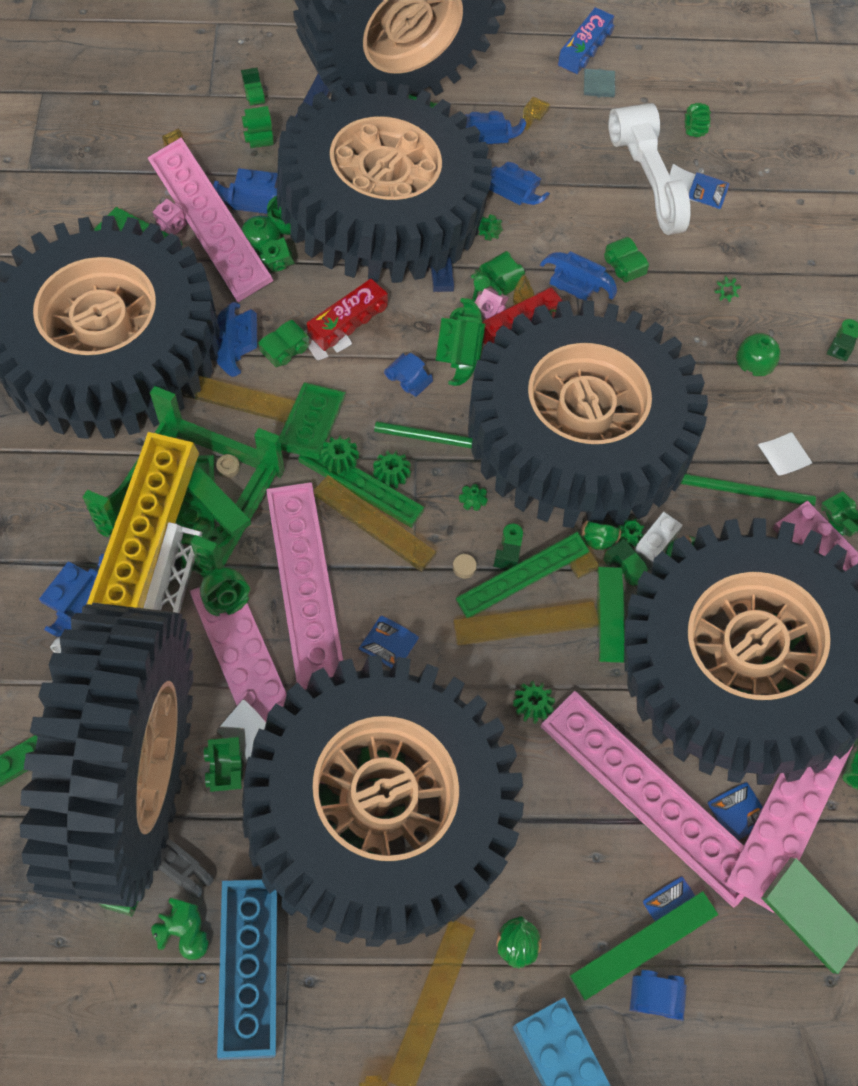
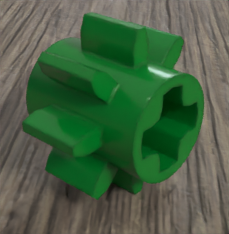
[478,214,503,241]
[714,275,741,302]
[618,519,645,548]

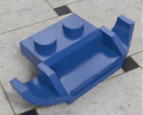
[466,111,526,144]
[489,162,550,205]
[213,168,277,214]
[540,251,617,300]
[217,302,257,377]
[39,554,104,637]

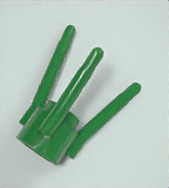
[471,270,502,302]

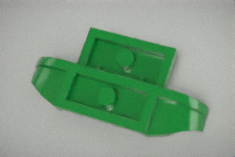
[435,298,485,386]

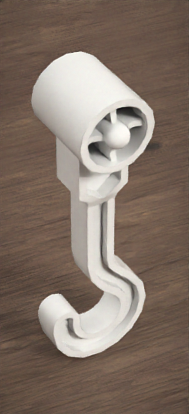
[608,103,690,235]

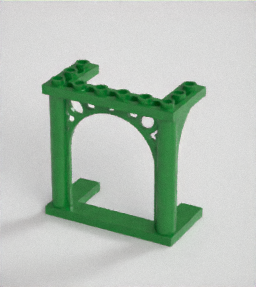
[82,386,285,578]

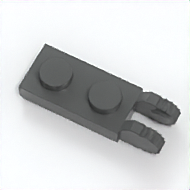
[159,838,214,898]

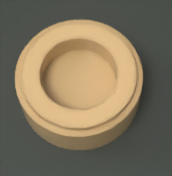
[216,454,240,478]
[453,554,477,579]

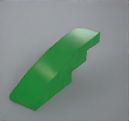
[597,567,624,663]

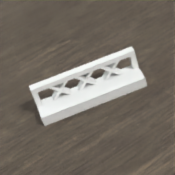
[144,522,202,613]

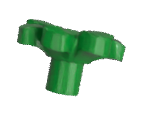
[459,484,488,511]

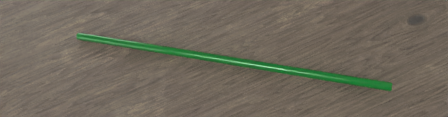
[374,421,816,507]

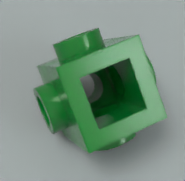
[260,237,295,272]

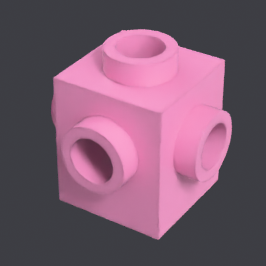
[153,199,187,235]
[475,288,509,321]

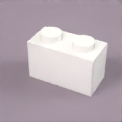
[635,512,683,569]

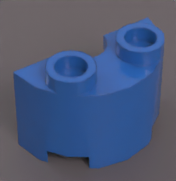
[384,353,433,397]
[630,970,687,1021]

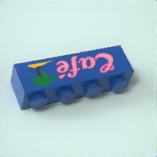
[558,7,615,74]

